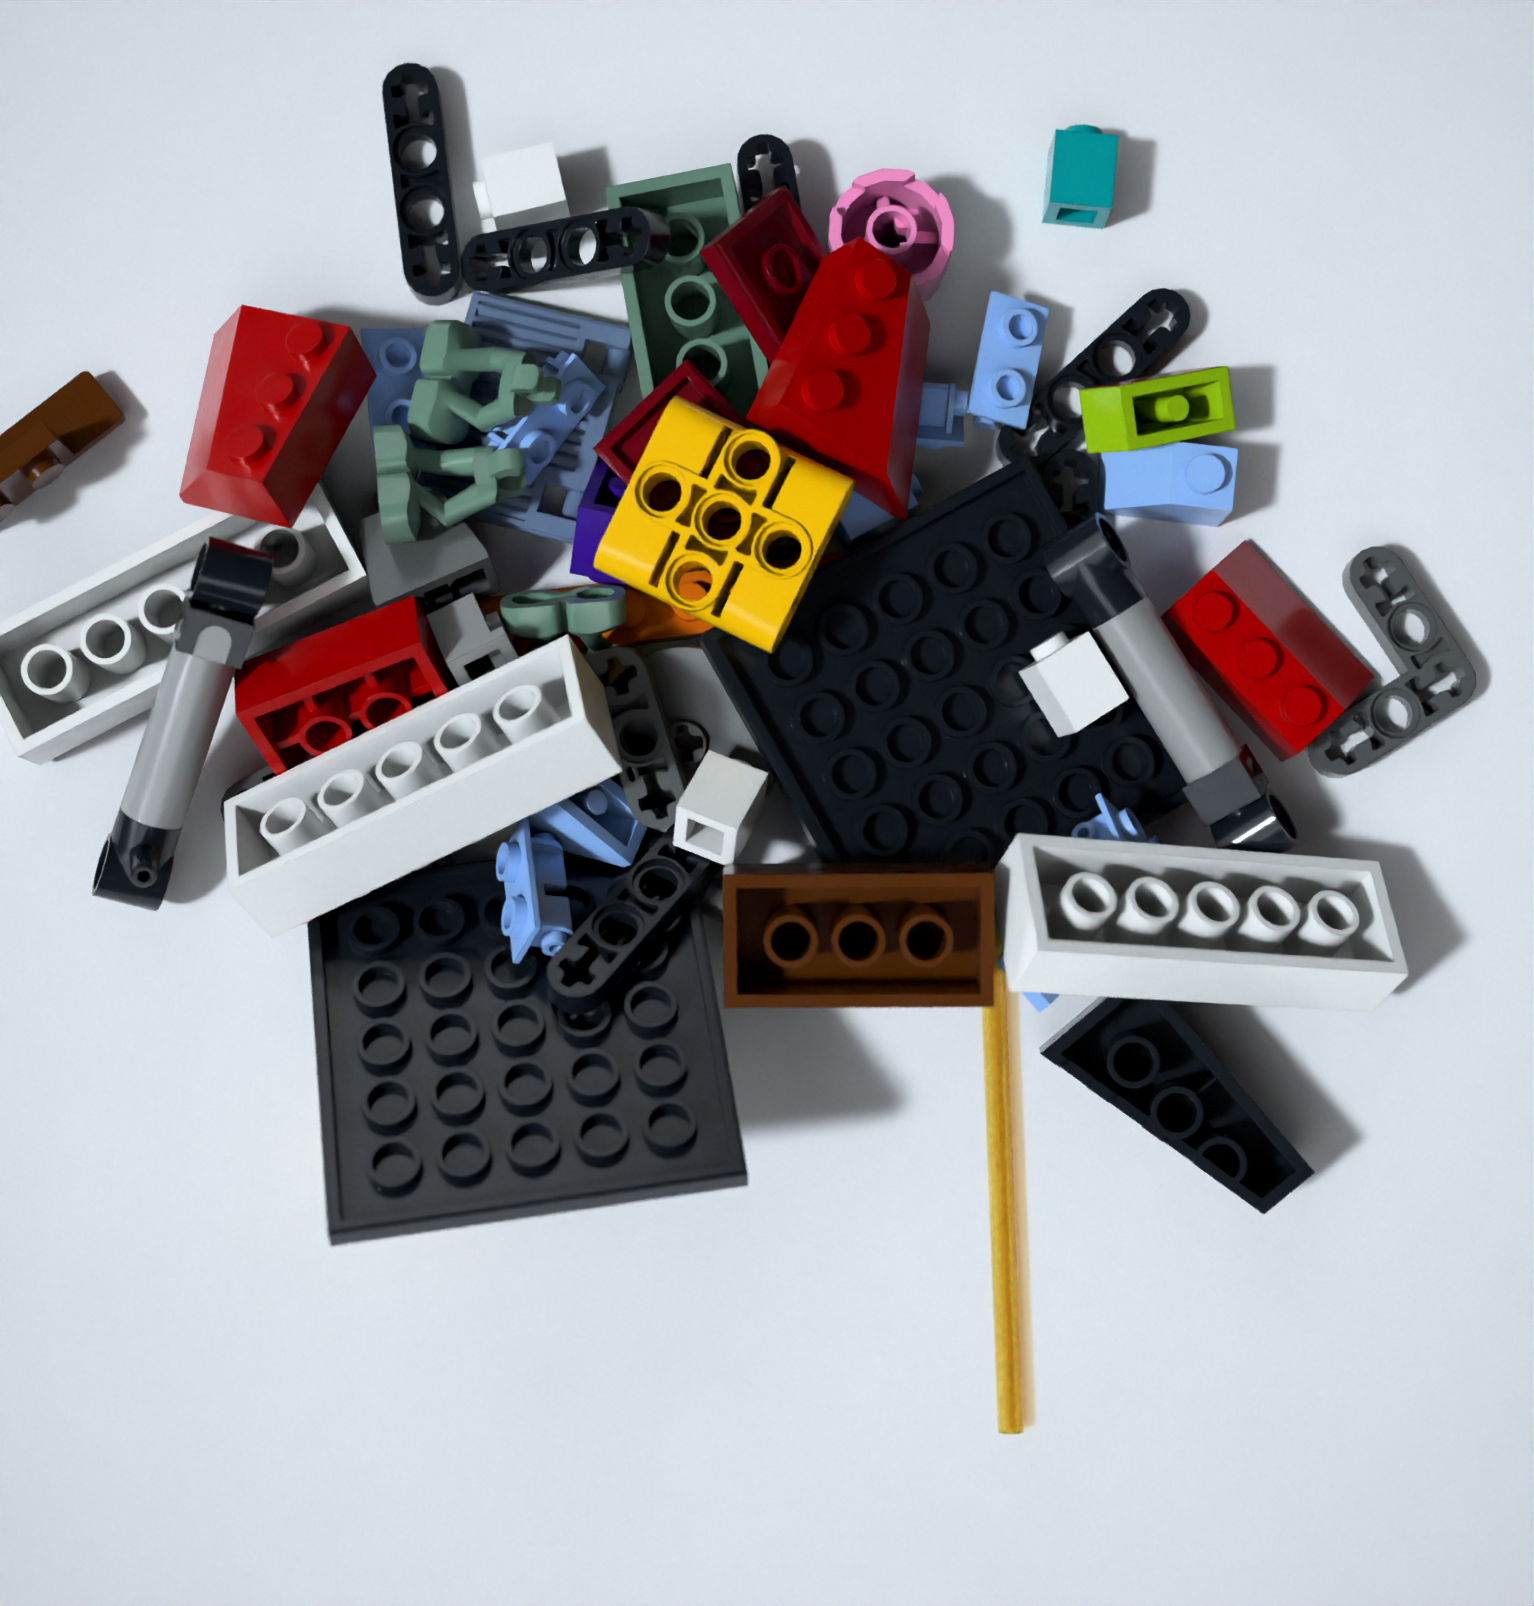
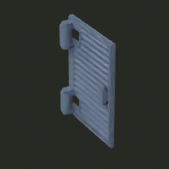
[418,290,633,545]

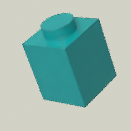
[1042,125,1118,229]

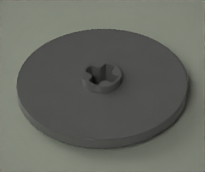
[610,646,776,833]

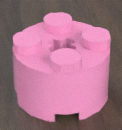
[827,168,955,302]

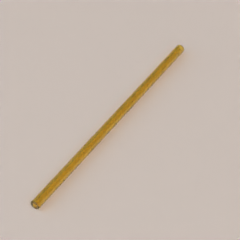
[981,914,1024,1434]

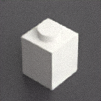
[472,141,570,231]
[1018,630,1130,737]
[673,750,768,865]

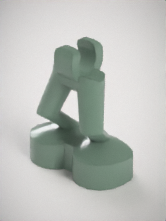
[408,320,562,445]
[373,424,527,545]
[500,584,628,687]

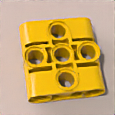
[593,395,856,654]

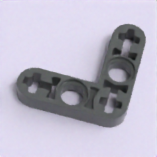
[1308,547,1476,778]
[583,646,688,829]

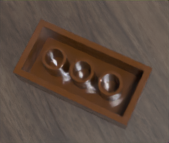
[723,862,995,1008]

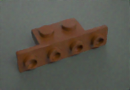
[0,371,125,522]

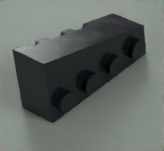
[1039,996,1315,1215]

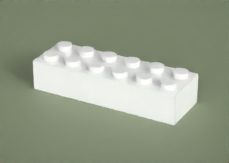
[0,479,371,766]
[224,634,623,938]
[993,833,1409,1012]

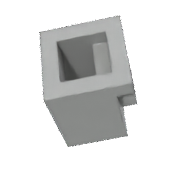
[426,592,519,686]

